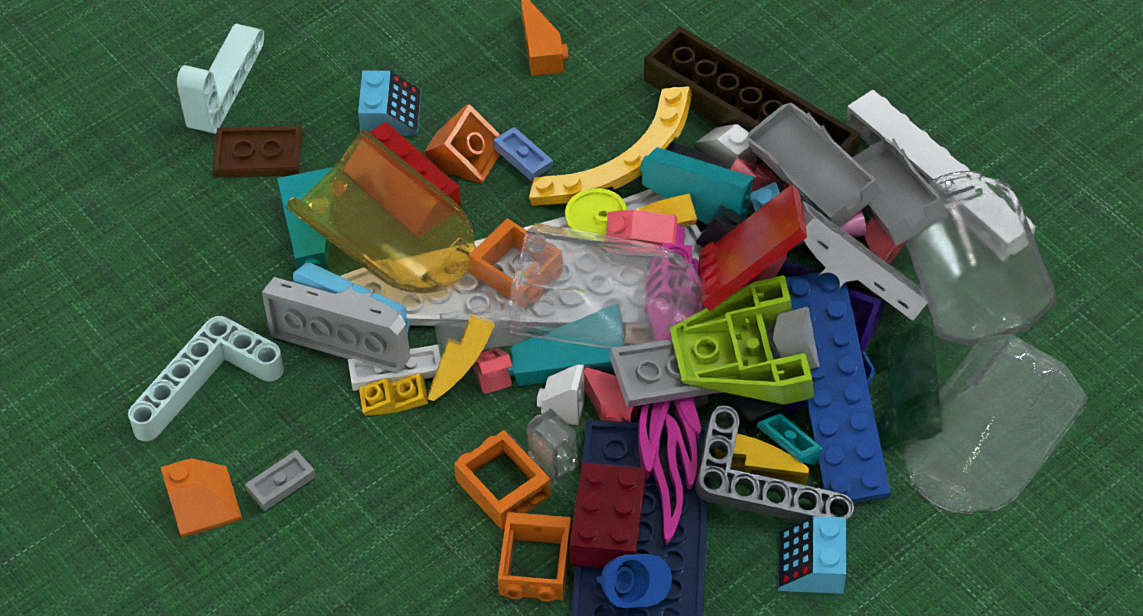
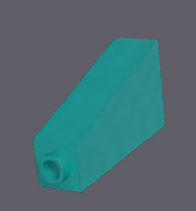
[640,147,754,224]
[277,167,338,270]
[508,305,624,386]

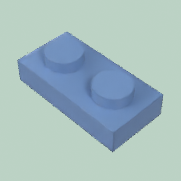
[492,127,553,181]

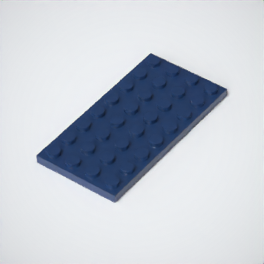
[571,420,710,616]

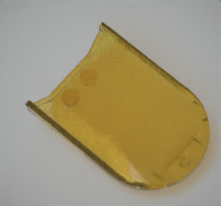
[286,129,476,293]

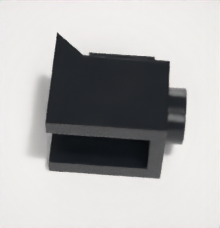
[731,396,783,437]

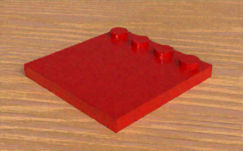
[699,184,808,311]

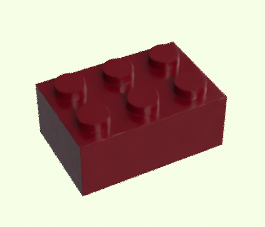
[570,462,646,568]

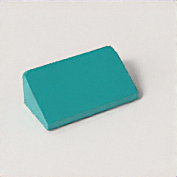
[757,413,823,465]

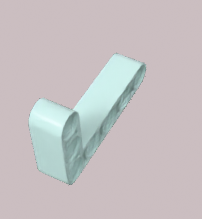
[177,24,264,134]
[128,316,284,441]

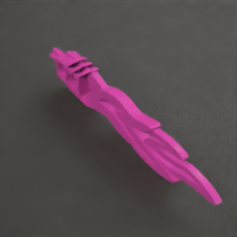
[638,224,703,545]

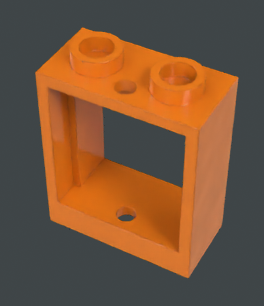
[469,218,564,309]
[454,430,552,530]
[498,512,572,602]

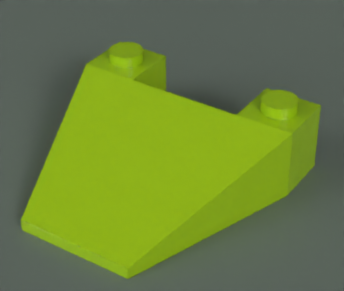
[670,275,814,405]

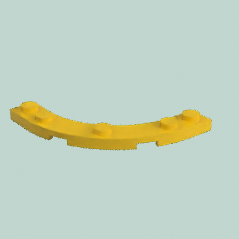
[529,86,692,206]

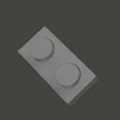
[245,450,316,511]

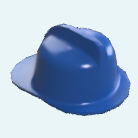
[597,554,672,608]

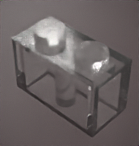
[527,408,577,484]

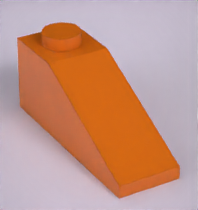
[521,0,569,76]

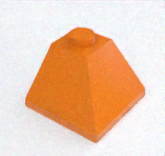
[424,104,500,184]
[161,458,243,538]

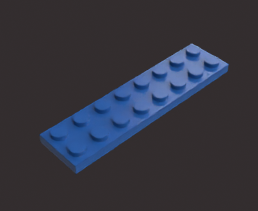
[785,271,890,507]

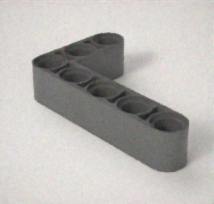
[695,406,854,523]

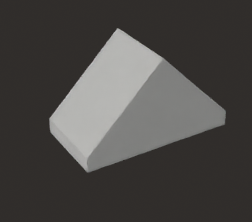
[773,307,820,370]

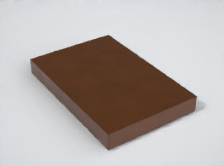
[213,126,303,177]

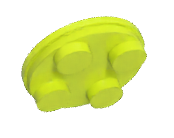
[565,188,628,244]

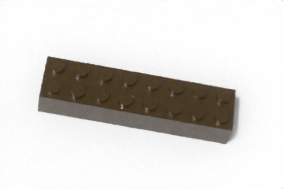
[644,26,860,157]

